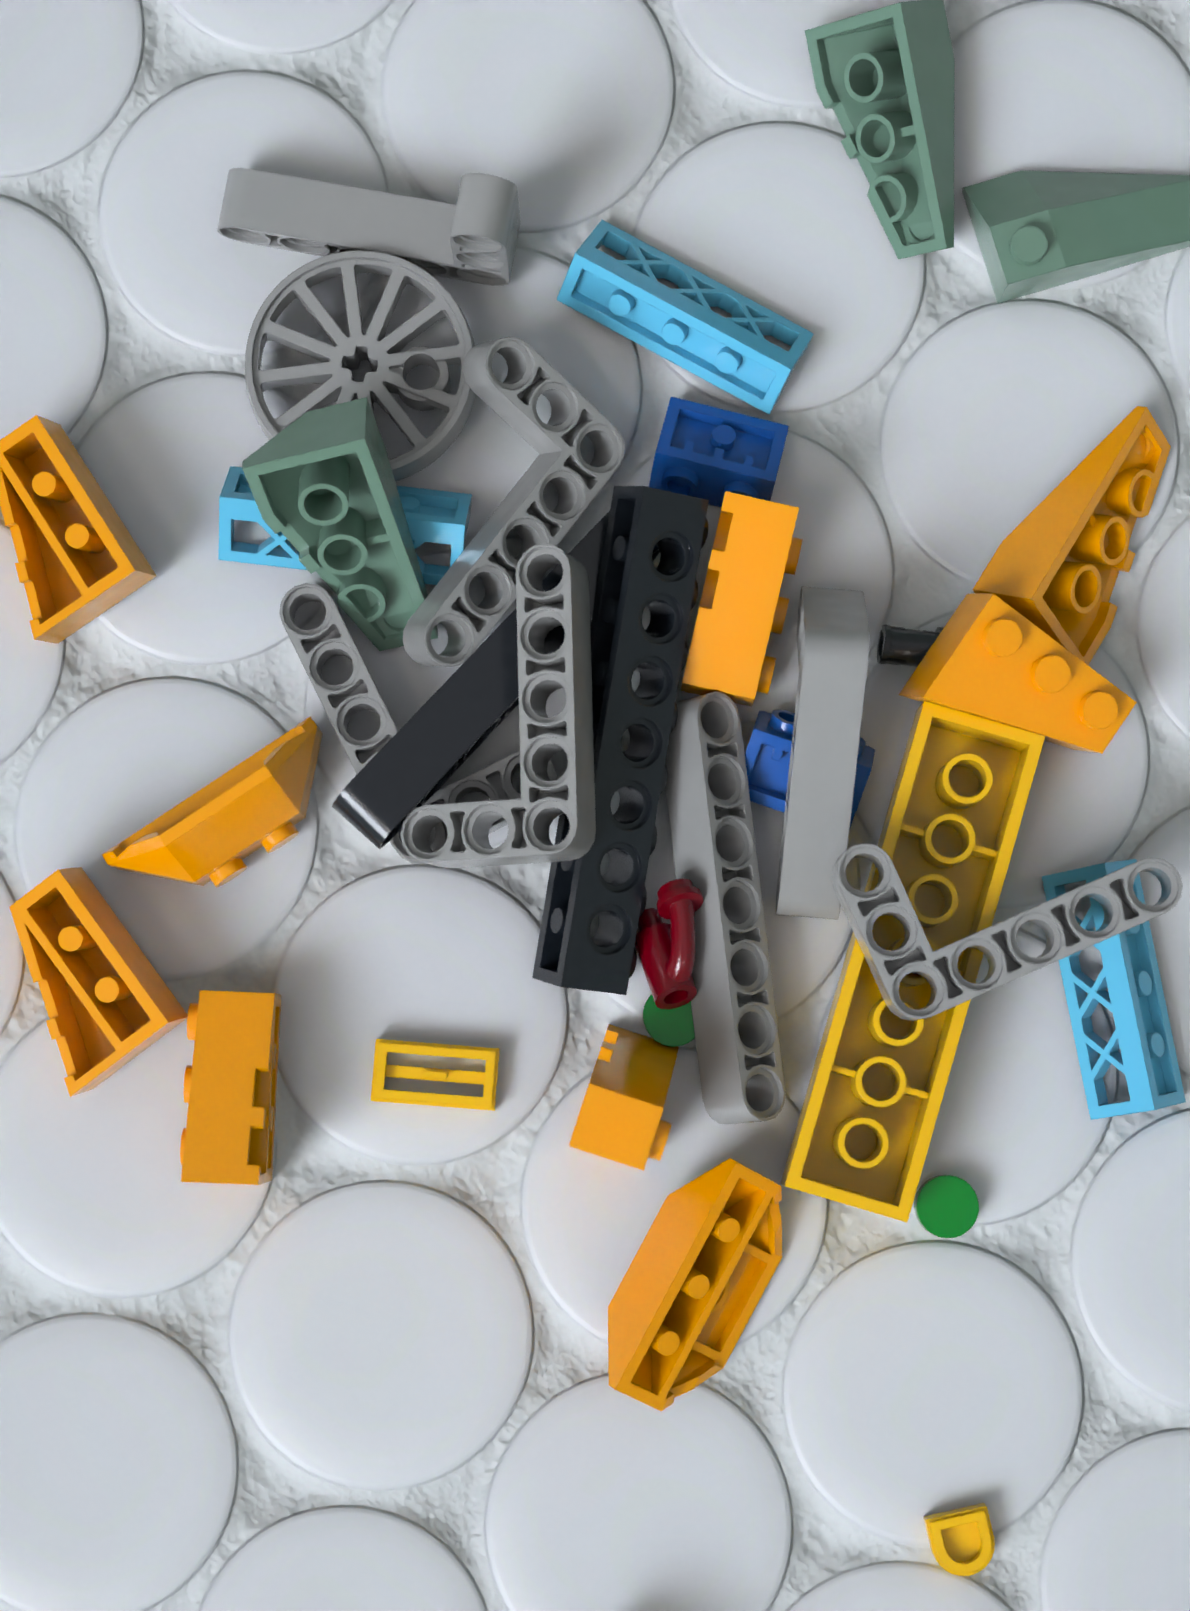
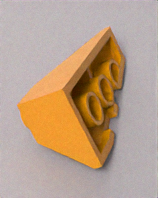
[973,406,1171,665]

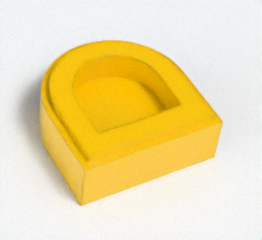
[923,1503,995,1576]

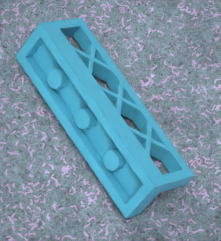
[556,220,814,414]
[218,466,472,585]
[1042,859,1186,1120]

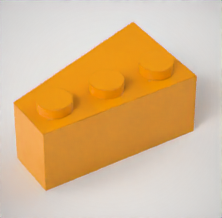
[0,415,156,644]
[680,491,803,707]
[899,593,1137,753]
[10,867,188,1097]
[180,990,281,1185]
[569,1024,679,1171]

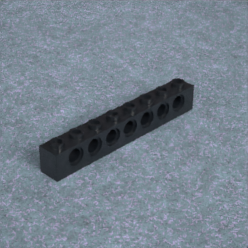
[532,486,709,995]

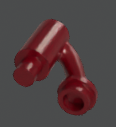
[635,878,704,1009]

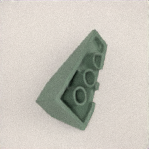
[805,0,954,259]
[962,171,1190,304]
[242,397,438,651]

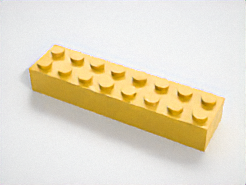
[780,701,1045,1222]

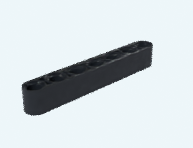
[332,511,660,849]

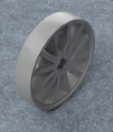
[245,251,476,482]

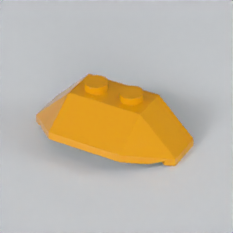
[102,717,323,888]
[608,1158,782,1411]

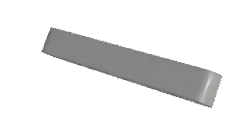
[665,691,785,1124]

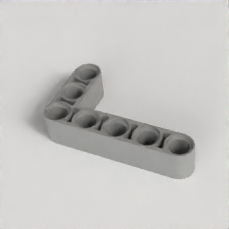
[217,168,520,286]
[403,337,625,667]
[400,543,596,868]
[279,583,557,865]
[776,586,870,920]
[831,843,1183,1021]

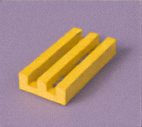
[371,1039,500,1111]

